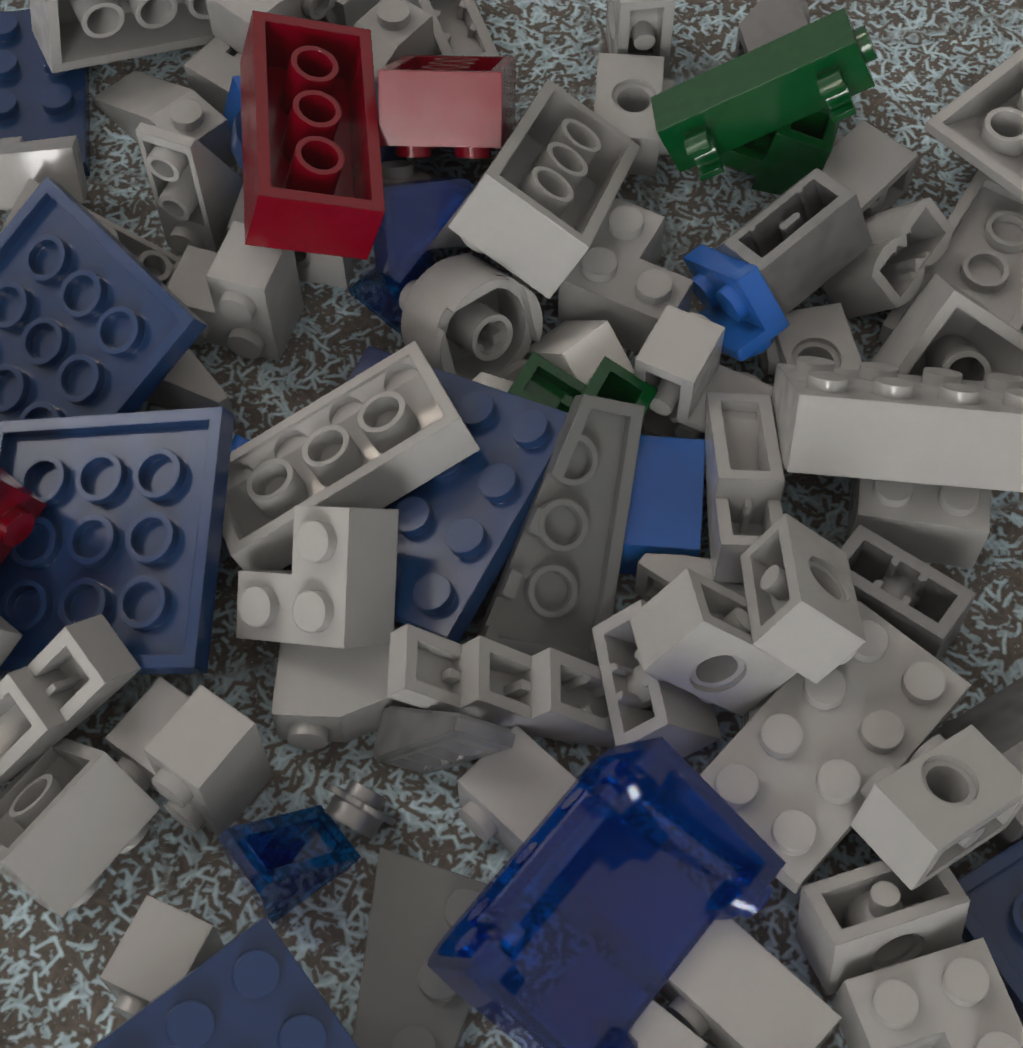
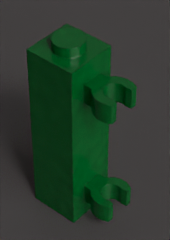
[650,7,878,181]

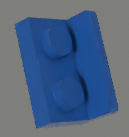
[683,244,790,361]

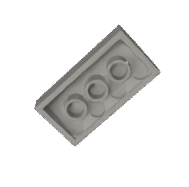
[222,341,480,570]

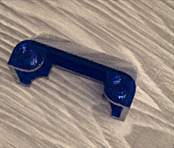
[427,736,786,1048]

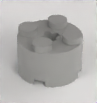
[399,253,543,382]

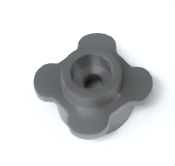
[324,779,396,839]

